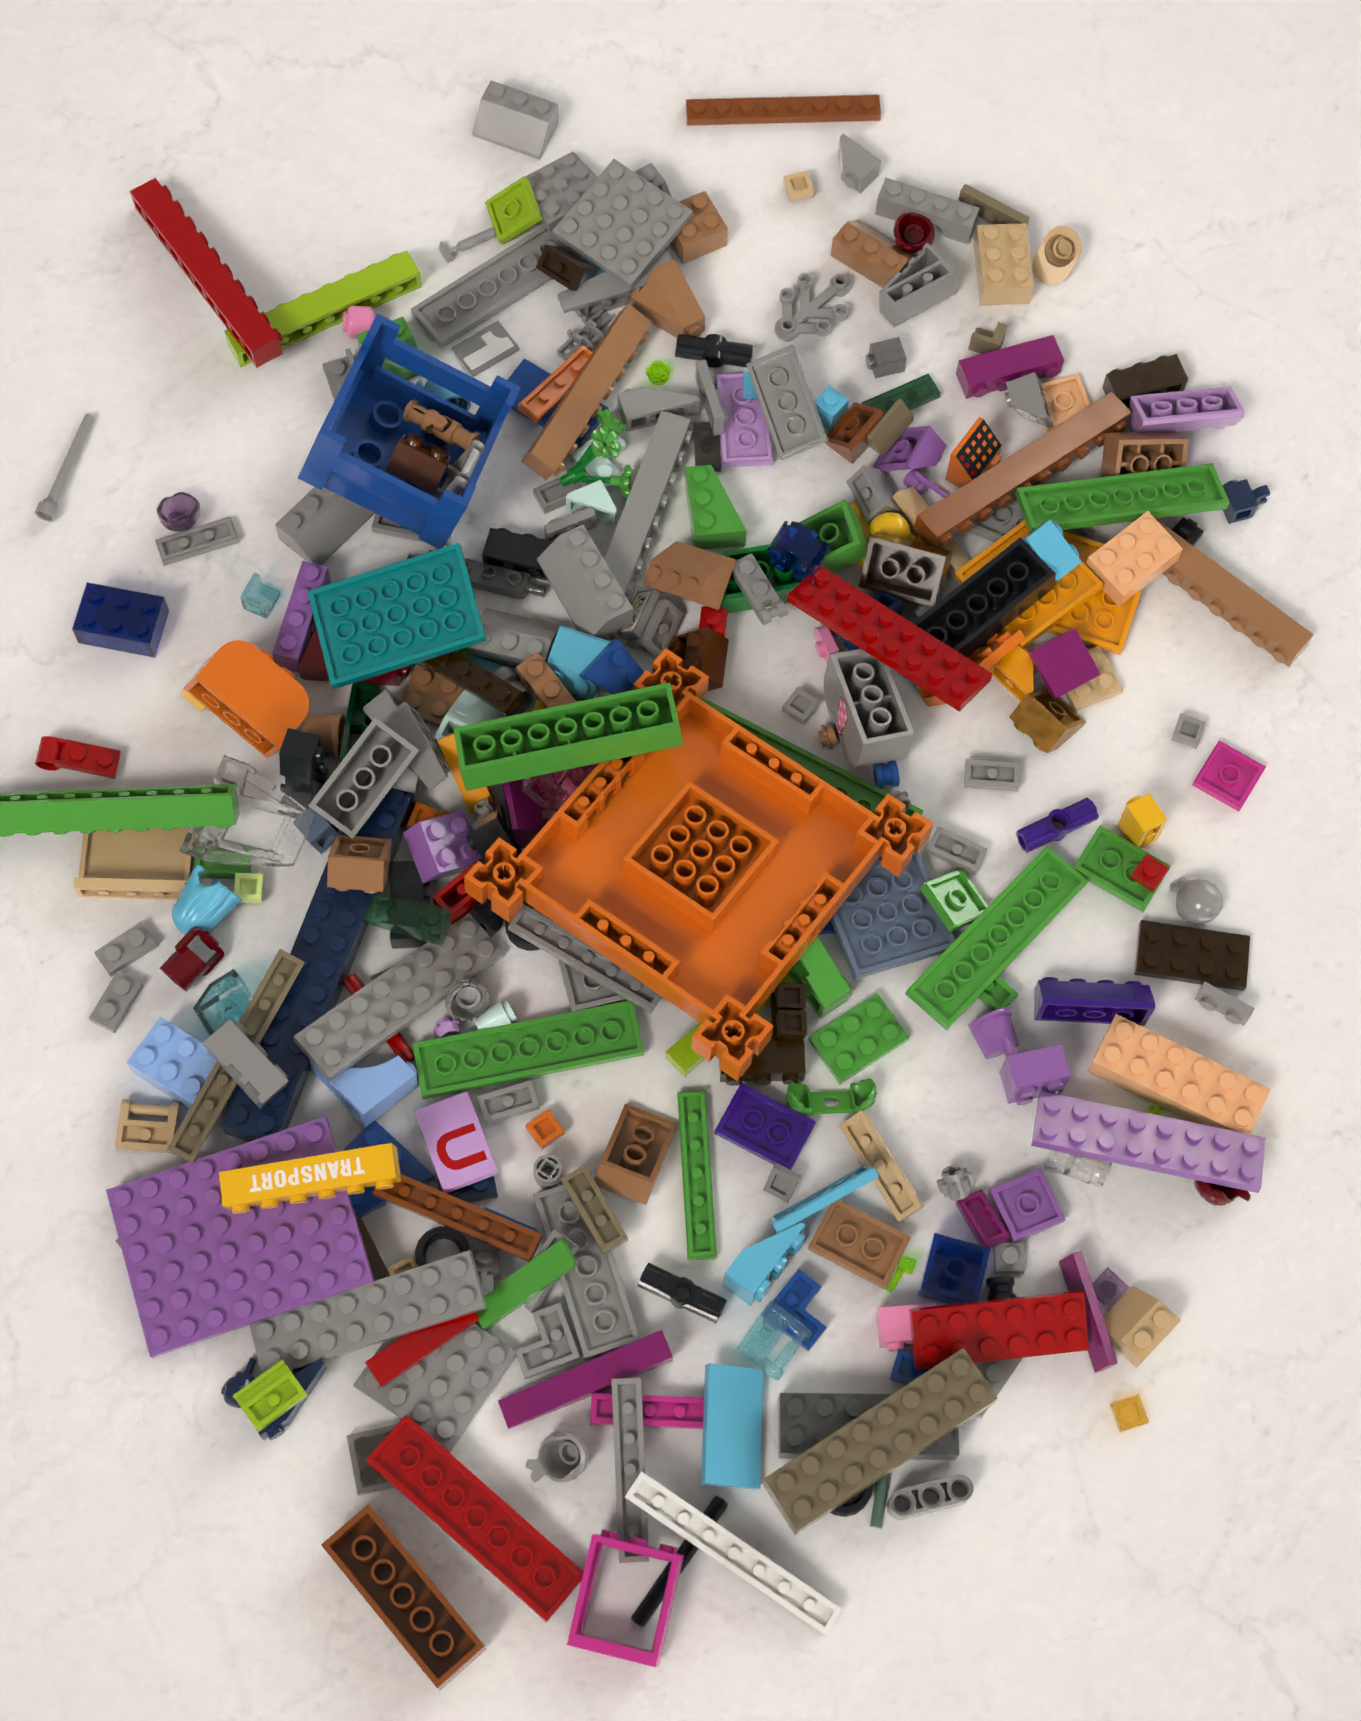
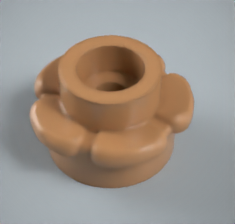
[818,724,839,749]

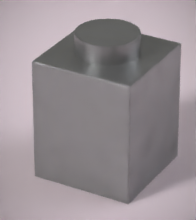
[866,337,907,378]

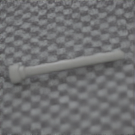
[35,413,94,522]

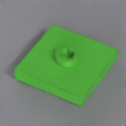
[920,868,988,932]

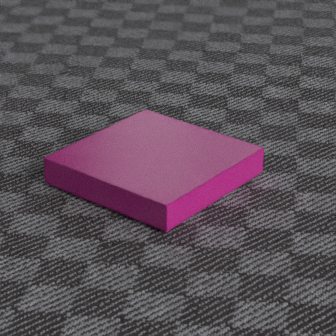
[1192,740,1266,812]

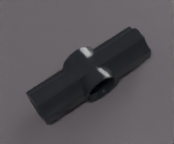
[675,334,753,368]
[637,1262,727,1324]

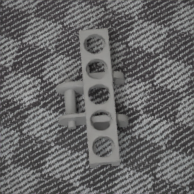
[557,309,612,361]

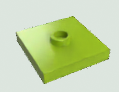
[485,176,543,245]

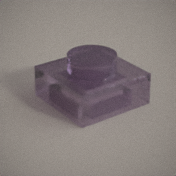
[1092,1267,1129,1310]

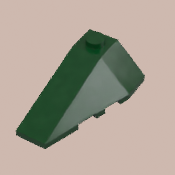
[339,682,382,764]

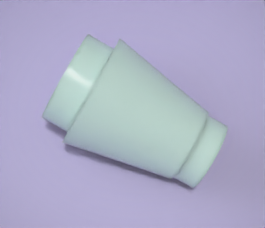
[474,999,518,1030]

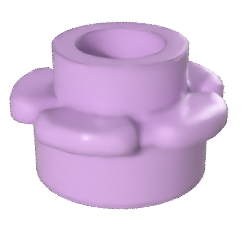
[433,1017,460,1038]

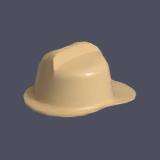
[1033,226,1082,285]

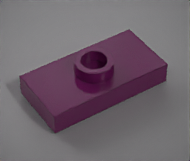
[956,1189,1010,1251]

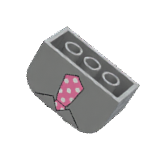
[824,649,915,768]

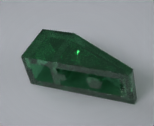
[363,896,451,946]

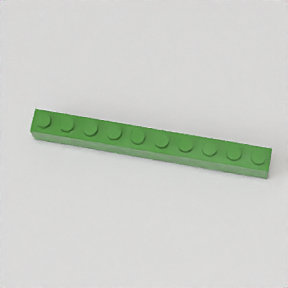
[0,784,240,837]

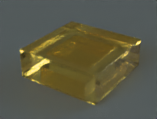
[1110,1394,1149,1433]

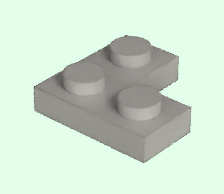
[515,1303,580,1380]

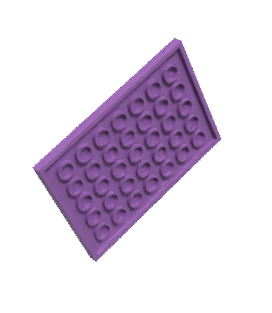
[106,1116,375,1358]

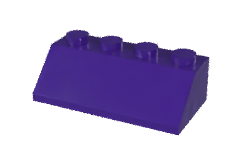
[1034,977,1155,1025]

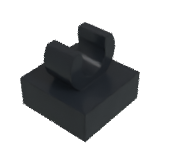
[1172,517,1204,546]

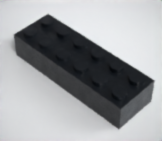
[912,538,1056,657]

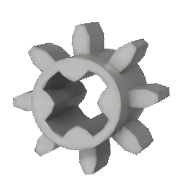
[937,1165,975,1201]

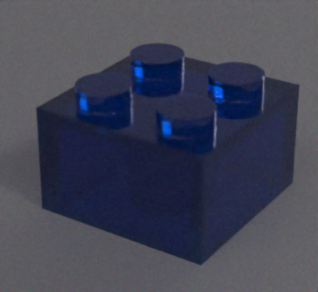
[917,1233,991,1304]

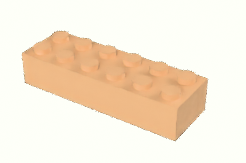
[1088,1014,1271,1134]

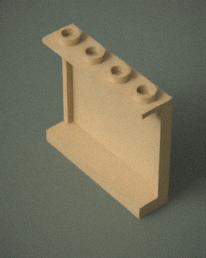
[73,827,195,900]

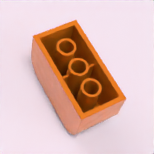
[183,640,309,758]

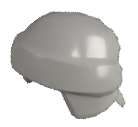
[1170,877,1223,924]
[525,1430,589,1483]

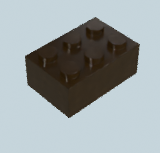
[859,531,953,607]

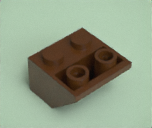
[385,433,451,494]
[668,627,729,692]

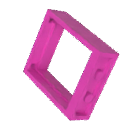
[567,1529,684,1667]

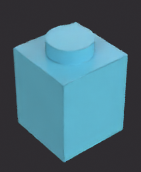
[814,386,849,431]

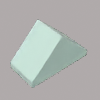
[566,480,617,526]

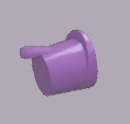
[968,1007,1019,1059]

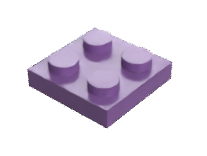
[988,1168,1066,1243]

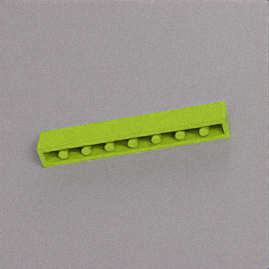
[224,250,422,368]

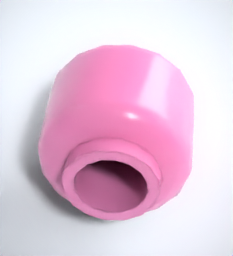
[343,306,376,339]

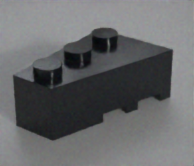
[279,728,330,814]

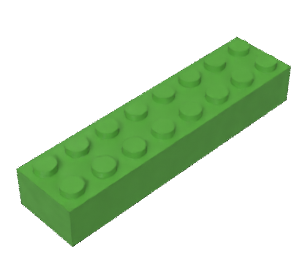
[453,682,683,791]

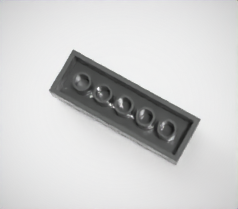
[778,1393,959,1460]

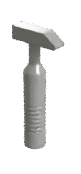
[439,228,496,263]

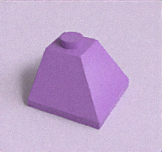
[872,426,947,472]

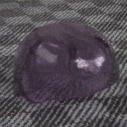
[157,492,200,532]

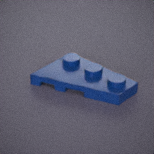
[578,639,644,695]

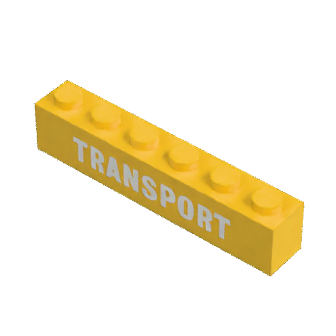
[219,1143,401,1214]

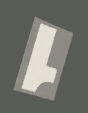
[451,321,520,377]

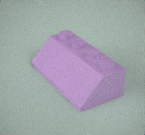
[1129,386,1245,432]

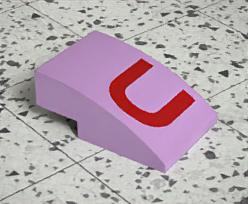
[414,1091,498,1193]

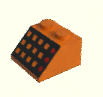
[945,417,1002,488]

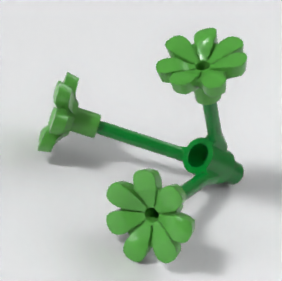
[559,409,632,499]

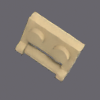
[115,1099,181,1153]

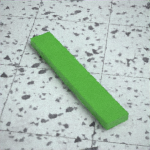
[677,1090,717,1261]

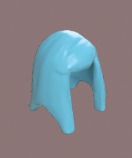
[172,864,242,937]

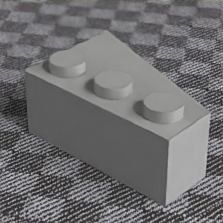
[879,242,956,327]
[203,1019,289,1109]

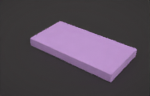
[715,373,773,468]

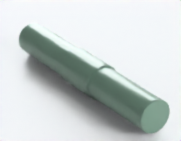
[870,1473,890,1529]

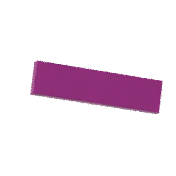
[1059,1252,1118,1373]

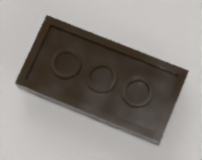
[1134,920,1250,991]

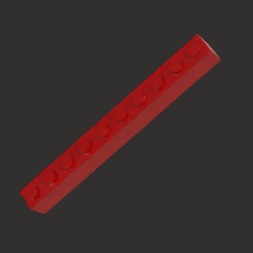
[130,178,283,368]

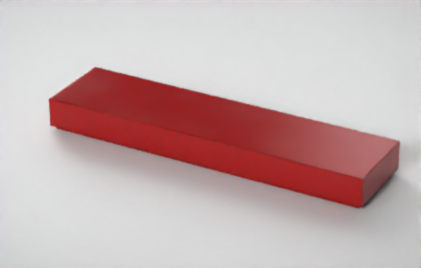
[365,1312,480,1388]

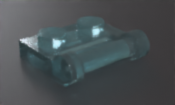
[736,1300,812,1380]

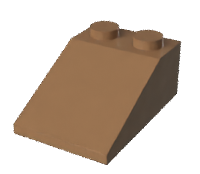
[594,1104,678,1205]

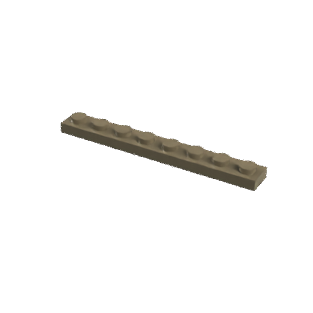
[167,949,305,1163]

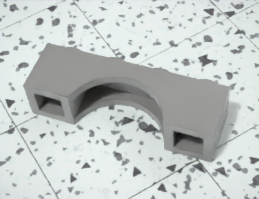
[875,178,979,244]

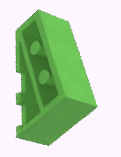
[685,465,747,550]
[788,936,851,1018]

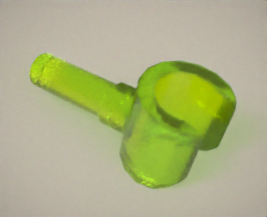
[885,1256,916,1293]

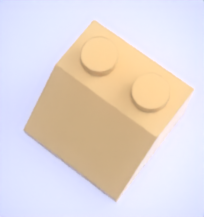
[1103,1285,1181,1368]

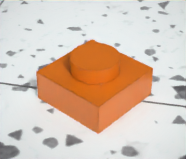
[525,1109,565,1150]

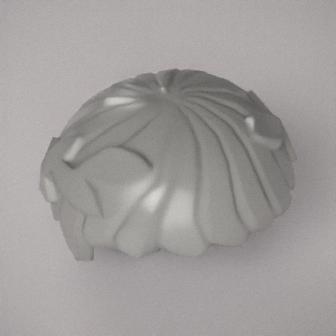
[445,978,490,1022]

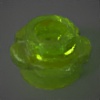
[646,361,671,385]

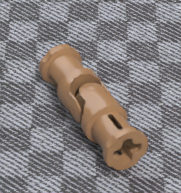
[403,399,481,450]

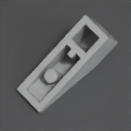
[618,387,700,432]

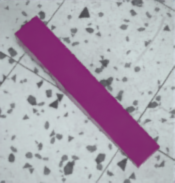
[498,1330,673,1430]

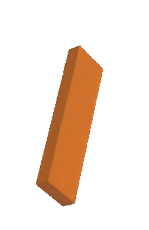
[517,345,593,424]

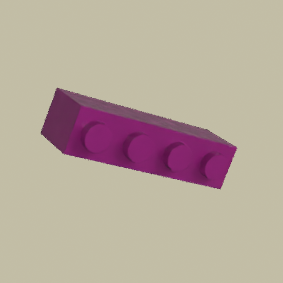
[956,335,1064,399]

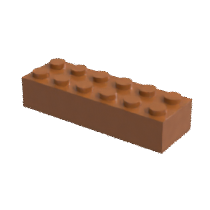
[321,1504,486,1691]

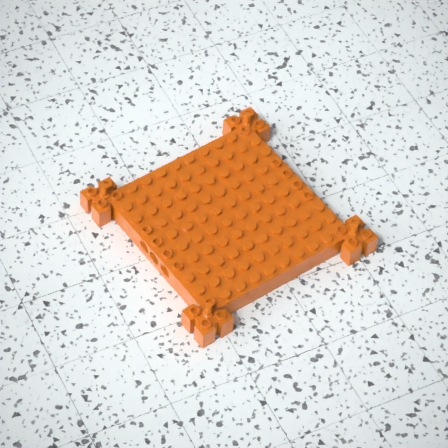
[464,648,934,1081]

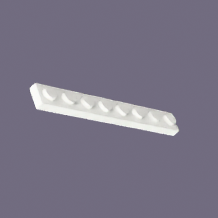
[624,1471,843,1635]

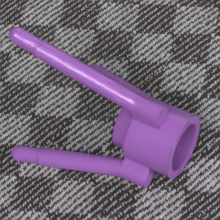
[903,468,949,498]

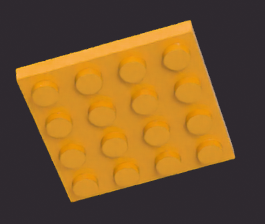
[954,520,1104,649]
[1047,531,1142,655]

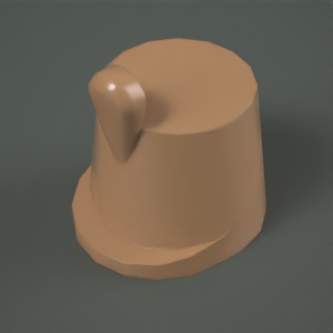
[302,714,346,759]

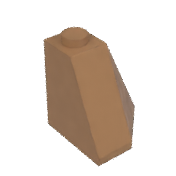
[630,258,705,338]

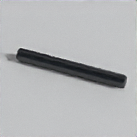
[631,1496,728,1628]

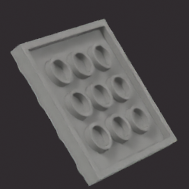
[552,159,693,289]
[353,1324,516,1453]

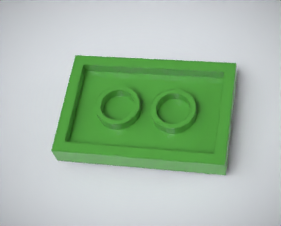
[1073,825,1171,912]
[808,993,909,1084]

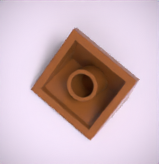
[825,402,884,464]

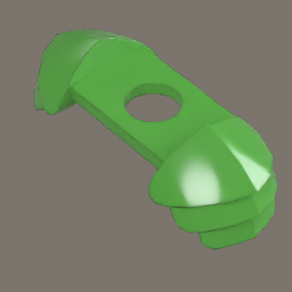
[786,1078,877,1115]

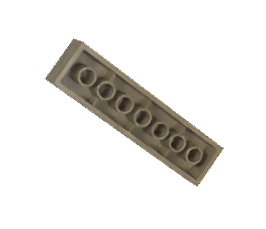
[762,1348,998,1535]

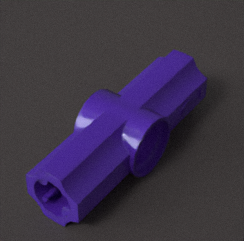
[1016,797,1099,853]

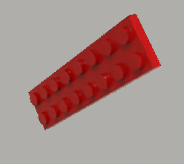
[787,565,992,712]
[366,1415,584,1622]

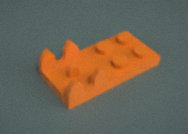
[916,629,1026,707]

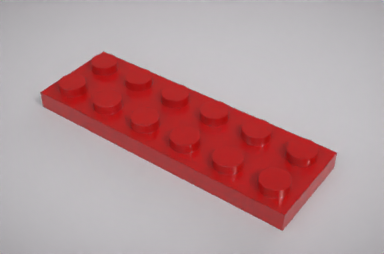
[909,1290,1089,1370]

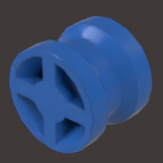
[873,760,900,789]

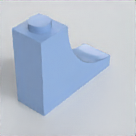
[309,1056,418,1128]

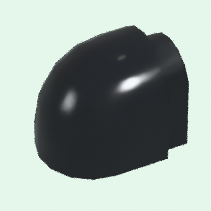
[469,899,504,938]

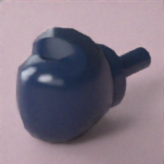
[221,1358,257,1408]

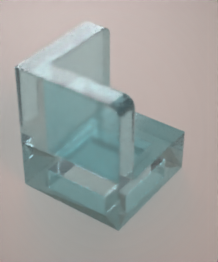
[240,572,281,619]

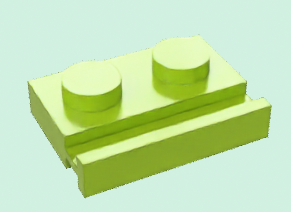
[233,1360,308,1432]

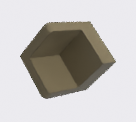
[968,322,1008,354]

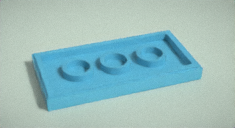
[768,1164,879,1233]
[701,1363,763,1490]

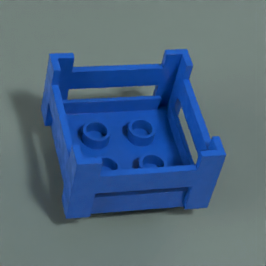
[298,313,521,549]

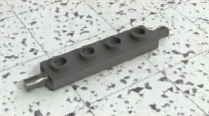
[407,550,546,600]

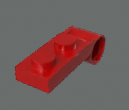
[35,736,121,779]

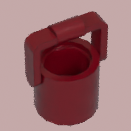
[159,927,224,992]

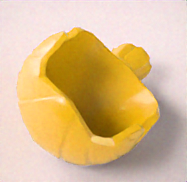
[869,512,926,544]

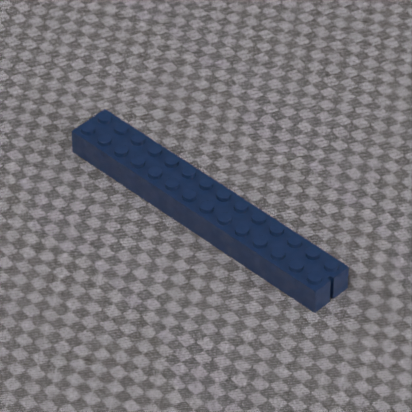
[221,788,416,1142]

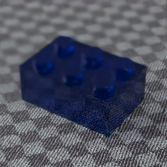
[72,582,169,658]

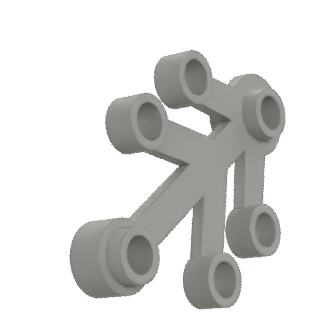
[775,273,850,342]

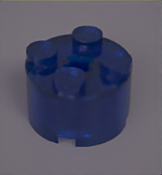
[767,521,829,581]

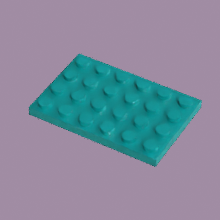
[307,543,487,689]

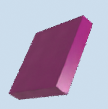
[1028,628,1101,700]

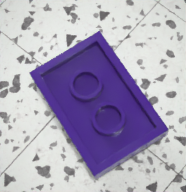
[714,1083,816,1170]

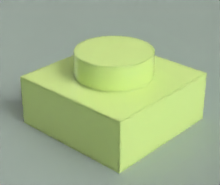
[234,873,264,903]

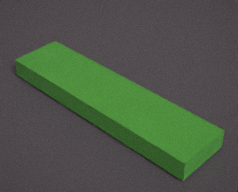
[476,1239,579,1330]

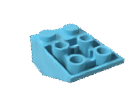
[723,1222,805,1306]

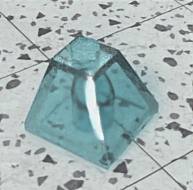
[193,969,253,1036]

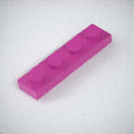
[590,1393,704,1429]

